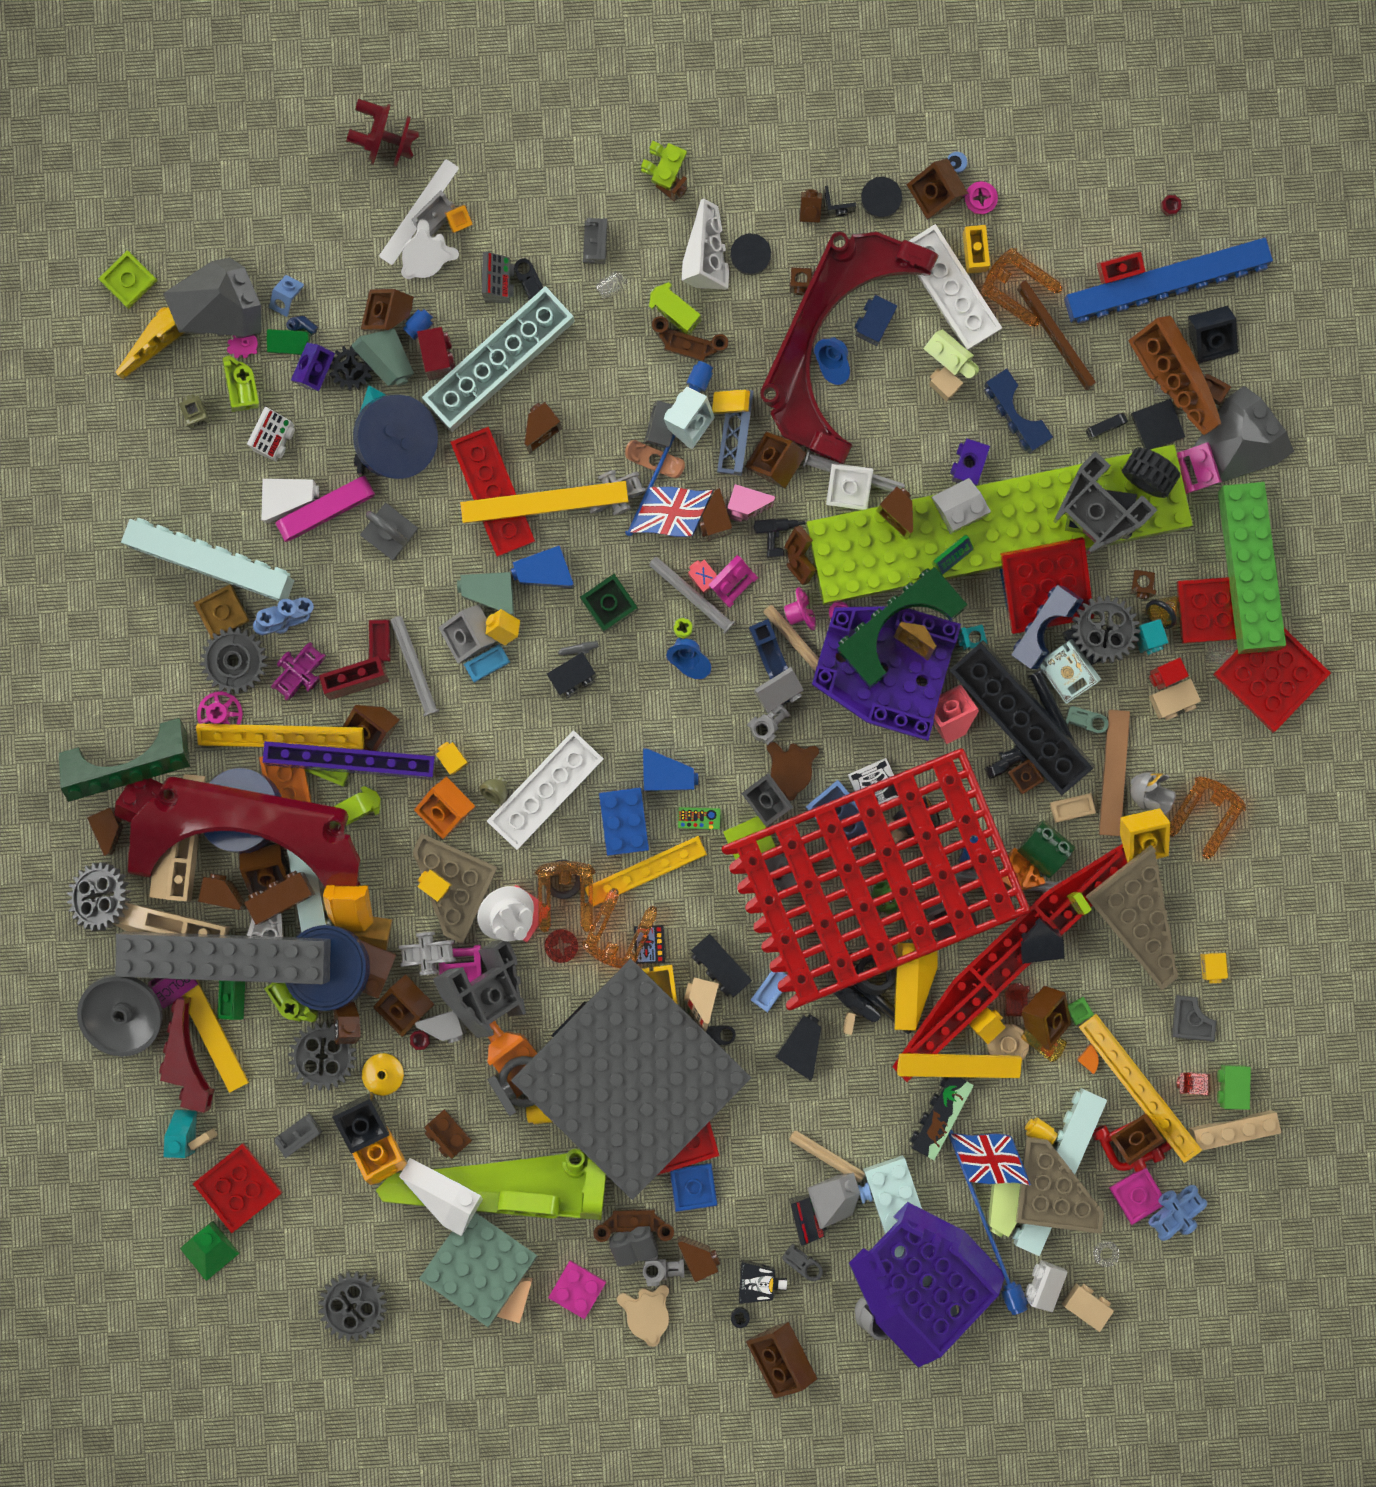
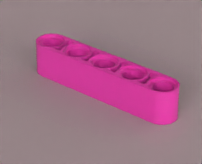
[275,476,375,542]

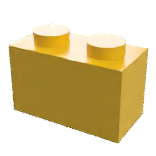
[962,225,990,274]

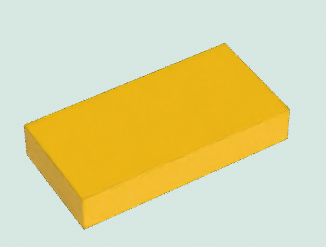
[712,389,750,414]

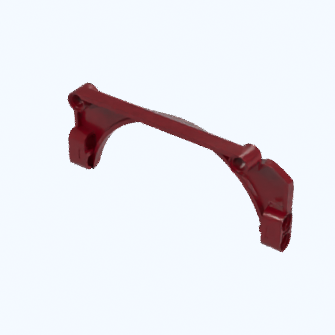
[760,231,939,464]
[128,777,361,888]

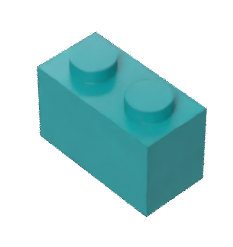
[1134,619,1169,655]

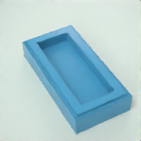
[464,644,511,683]

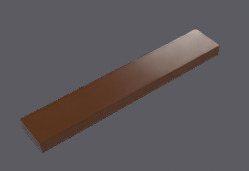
[1017,280,1096,390]

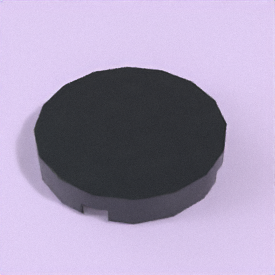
[861,176,902,219]
[730,233,771,276]

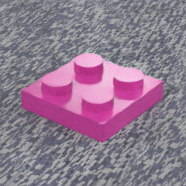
[548,1260,606,1320]

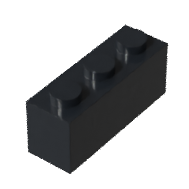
[691,933,752,998]

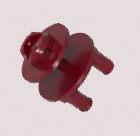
[346,99,420,167]

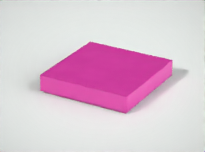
[1109,1168,1162,1225]

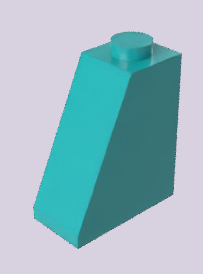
[163,1110,197,1158]

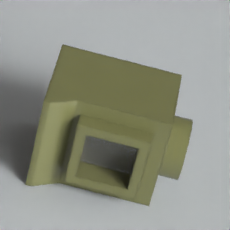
[179,394,211,430]

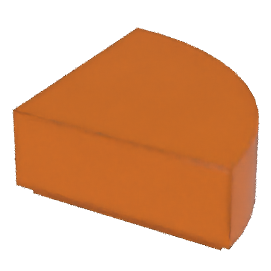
[1077,1044,1099,1074]

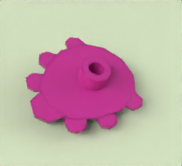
[227,335,258,359]

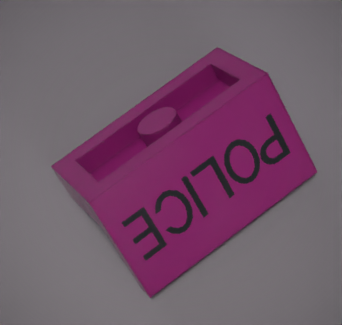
[148,978,198,1009]

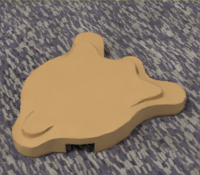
[617,1284,669,1347]

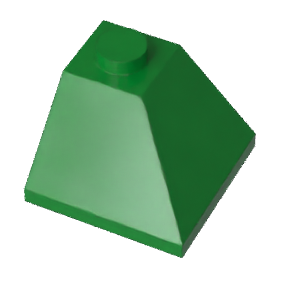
[180,1221,240,1281]

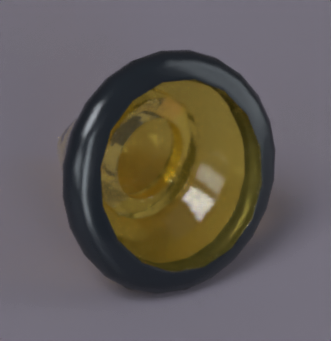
[1145,595,1178,629]

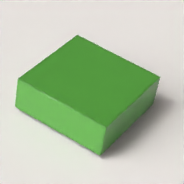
[1068,996,1094,1025]

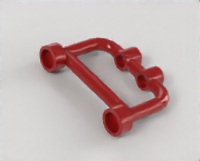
[1092,1097,1172,1172]

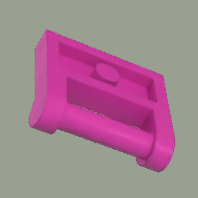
[1177,442,1222,494]
[709,555,758,608]
[439,945,482,982]

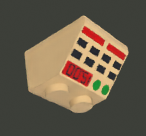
[683,977,719,1032]

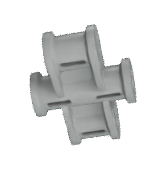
[590,470,646,516]
[399,931,456,975]

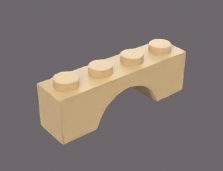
[1189,1110,1281,1151]

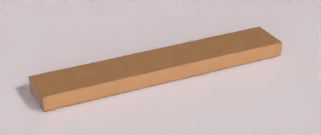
[1099,710,1130,836]

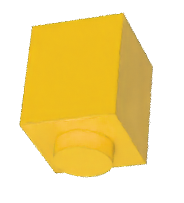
[485,609,520,645]
[436,742,469,775]
[417,870,452,902]
[1200,952,1228,983]
[968,1007,1006,1044]

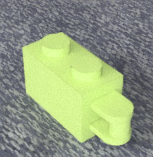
[923,329,979,378]

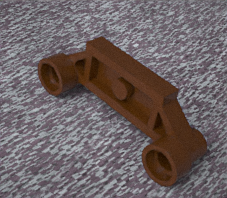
[652,316,728,362]
[593,1209,674,1242]

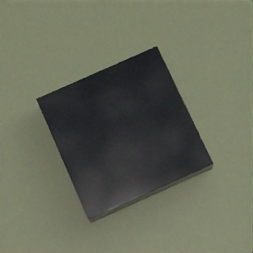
[1131,398,1185,450]

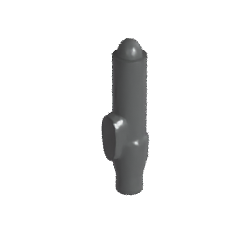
[558,641,599,656]

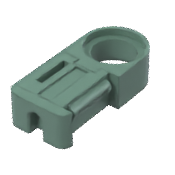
[1065,706,1108,734]

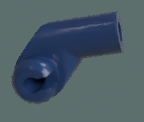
[286,316,319,335]

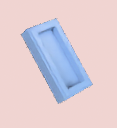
[751,971,787,1013]

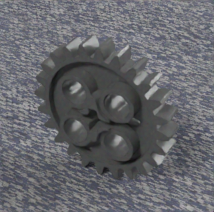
[1071,595,1140,664]
[67,862,131,931]
[288,1022,357,1091]
[318,1271,388,1342]

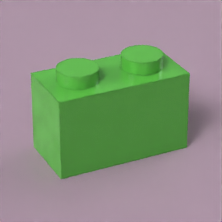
[1217,1065,1251,1110]

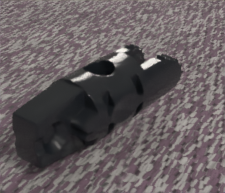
[833,987,881,1023]

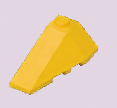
[116,307,184,379]
[894,943,938,1031]

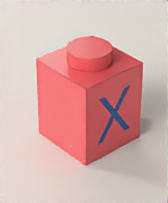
[688,559,717,594]

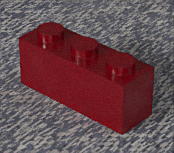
[319,656,389,700]

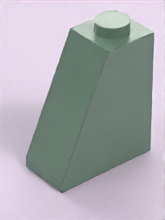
[352,328,414,386]
[457,572,514,616]

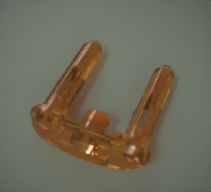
[981,248,1063,327]
[1170,776,1246,859]
[535,861,596,933]
[582,888,657,968]

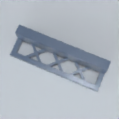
[717,390,754,476]

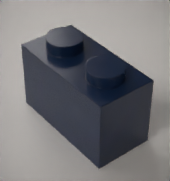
[854,295,897,346]

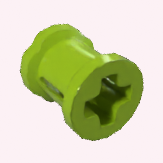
[674,618,692,638]

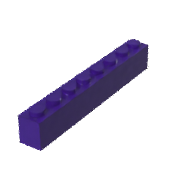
[263,741,434,780]

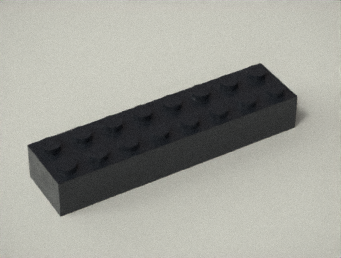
[950,640,1095,796]

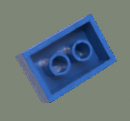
[599,788,649,856]

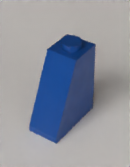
[511,546,575,588]
[643,748,698,791]

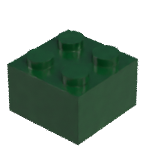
[580,574,638,634]

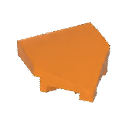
[1002,848,1046,890]

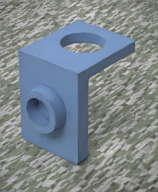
[269,275,304,317]

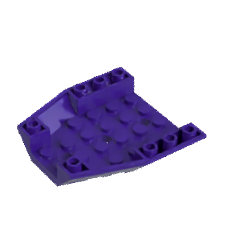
[812,606,961,741]
[849,1202,1004,1368]

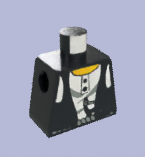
[739,1259,787,1304]

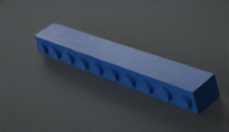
[1064,237,1273,324]

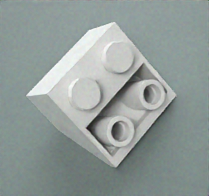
[1025,1260,1068,1312]

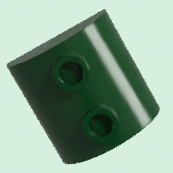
[1017,820,1075,878]

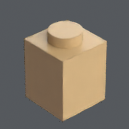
[929,367,963,402]

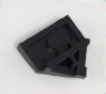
[1021,918,1065,964]

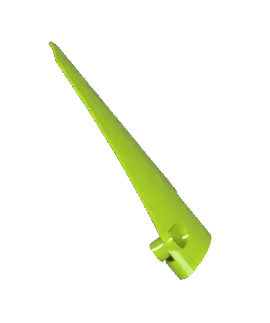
[376,1149,606,1220]

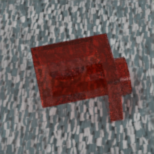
[1005,983,1030,1017]
[1177,1072,1211,1096]

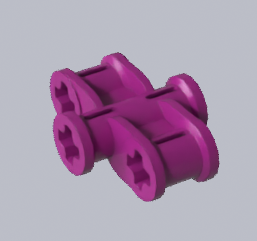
[271,642,326,701]

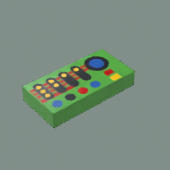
[678,807,721,830]

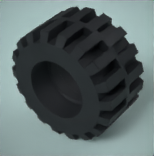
[1122,447,1181,498]

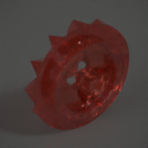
[545,929,578,963]

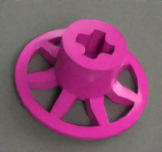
[784,587,816,630]
[197,692,243,725]

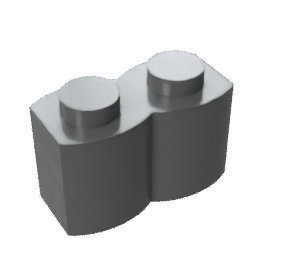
[609,1226,658,1267]

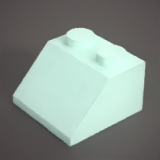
[664,387,715,449]

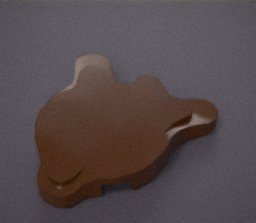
[767,742,819,801]

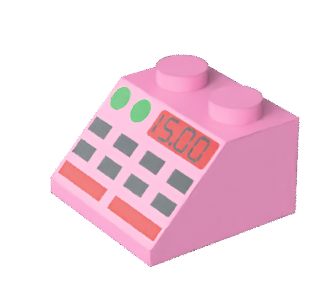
[727,484,775,522]

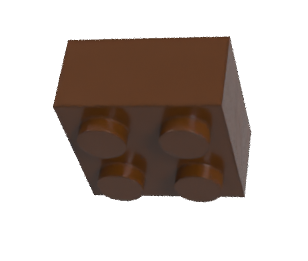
[1007,759,1044,795]

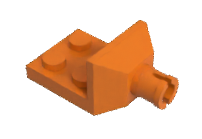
[487,1021,537,1097]

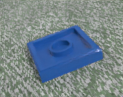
[670,1163,718,1212]

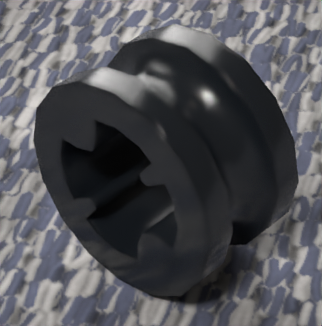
[731,1307,750,1328]

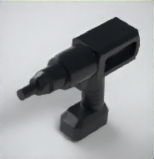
[753,518,806,558]

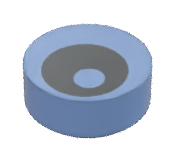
[948,152,967,174]

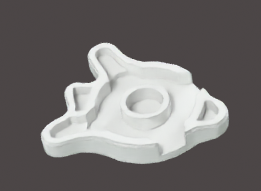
[401,219,459,279]

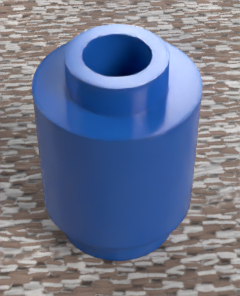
[403,309,433,340]

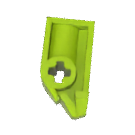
[649,282,702,335]
[222,356,259,412]
[333,786,381,827]
[264,982,319,1022]

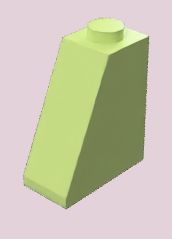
[988,1183,1020,1237]

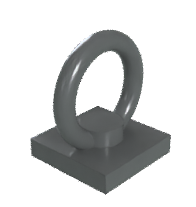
[360,502,419,561]
[487,1056,535,1117]

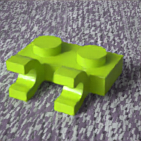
[641,141,687,190]

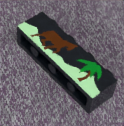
[909,1077,974,1160]

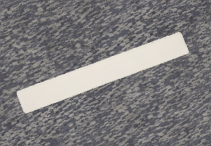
[379,159,459,265]

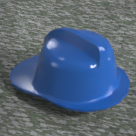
[814,337,850,385]
[666,637,712,679]

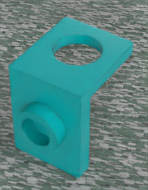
[957,624,988,651]

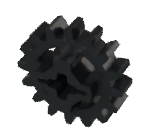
[329,345,374,391]

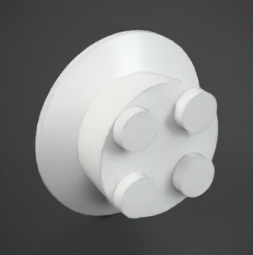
[477,886,534,941]

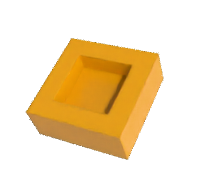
[445,205,473,233]

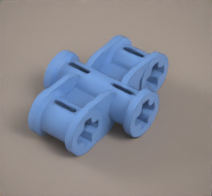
[253,597,314,635]
[1148,1185,1208,1241]

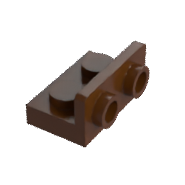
[424,1109,472,1159]

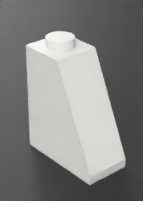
[261,479,319,523]

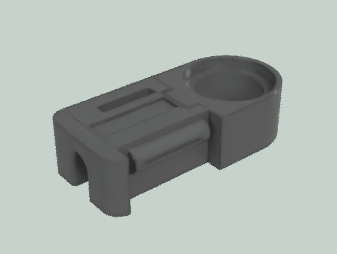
[782,1244,823,1281]

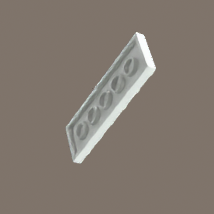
[909,224,1002,350]
[487,730,604,850]

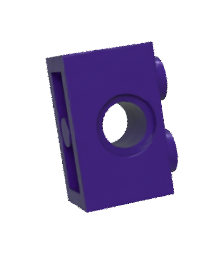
[291,343,335,391]
[950,438,990,486]

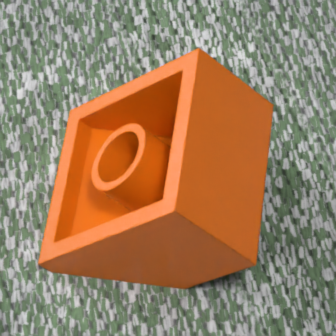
[414,776,476,839]

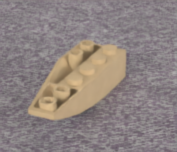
[149,774,206,902]
[108,902,230,935]

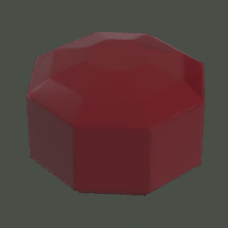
[1161,195,1182,216]
[410,1030,430,1050]

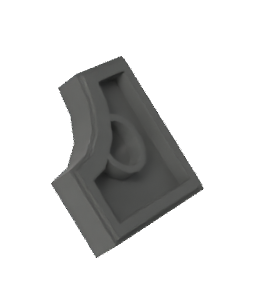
[1171,995,1216,1042]

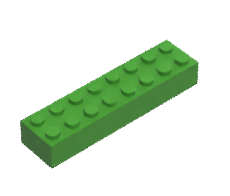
[1218,482,1286,654]

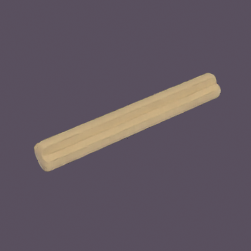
[764,605,819,671]
[789,1131,865,1182]

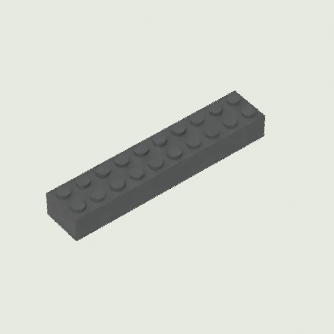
[115,931,331,984]

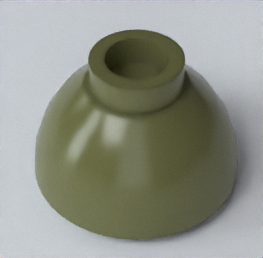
[479,776,507,804]

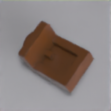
[799,189,822,223]

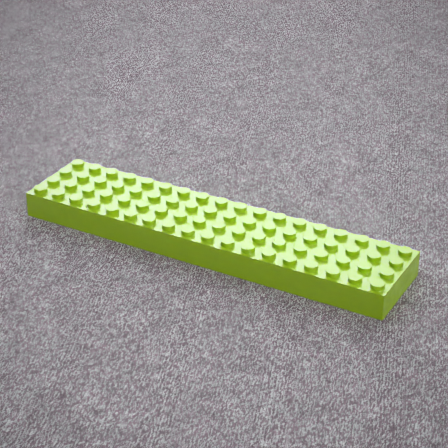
[806,444,1193,606]

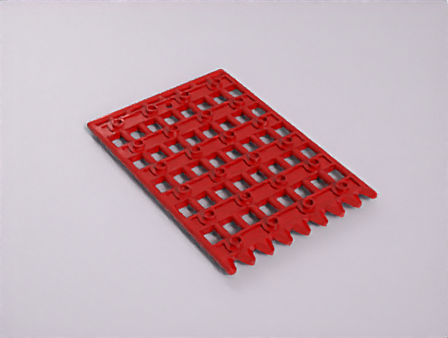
[721,748,1030,1010]

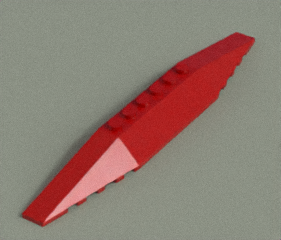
[892,844,1127,1082]

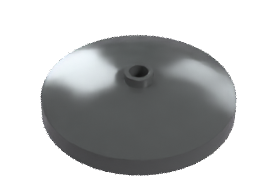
[77,974,163,1056]

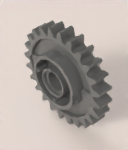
[200,627,268,694]

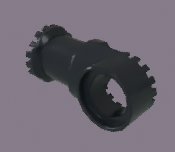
[984,745,1026,779]

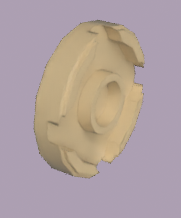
[987,1023,1029,1060]

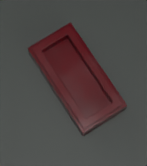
[369,620,391,662]

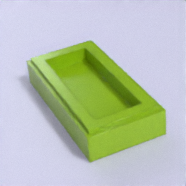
[1067,892,1091,915]

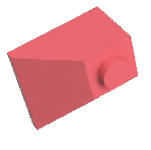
[933,685,979,744]

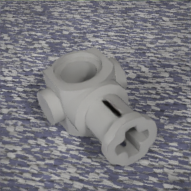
[747,708,790,745]
[643,1255,685,1286]

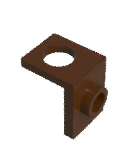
[656,176,688,202]
[790,268,812,295]
[1131,570,1157,600]

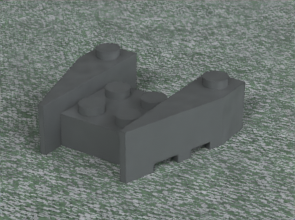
[1053,451,1157,555]
[433,940,526,1038]

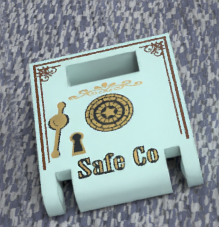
[1040,639,1101,704]

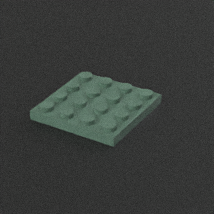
[419,1212,538,1328]

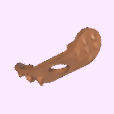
[625,440,685,478]

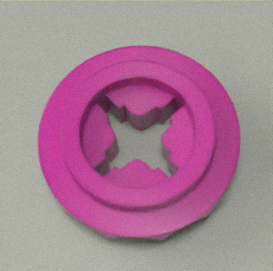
[964,181,998,215]

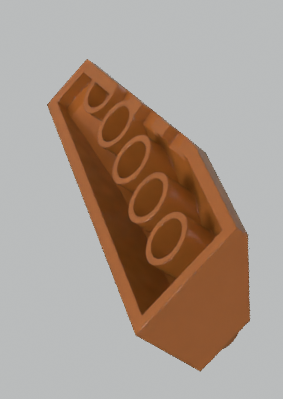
[1128,316,1221,435]

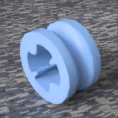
[858,1183,873,1204]

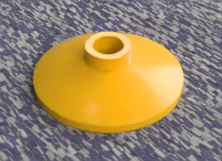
[362,1053,404,1096]

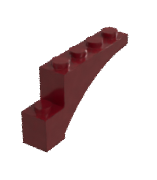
[159,996,215,1113]

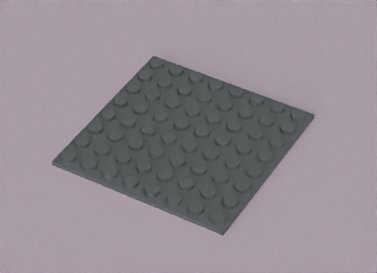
[511,958,752,1200]

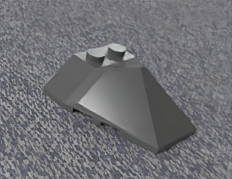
[163,257,262,338]
[1193,386,1294,482]

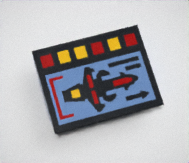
[634,925,665,964]

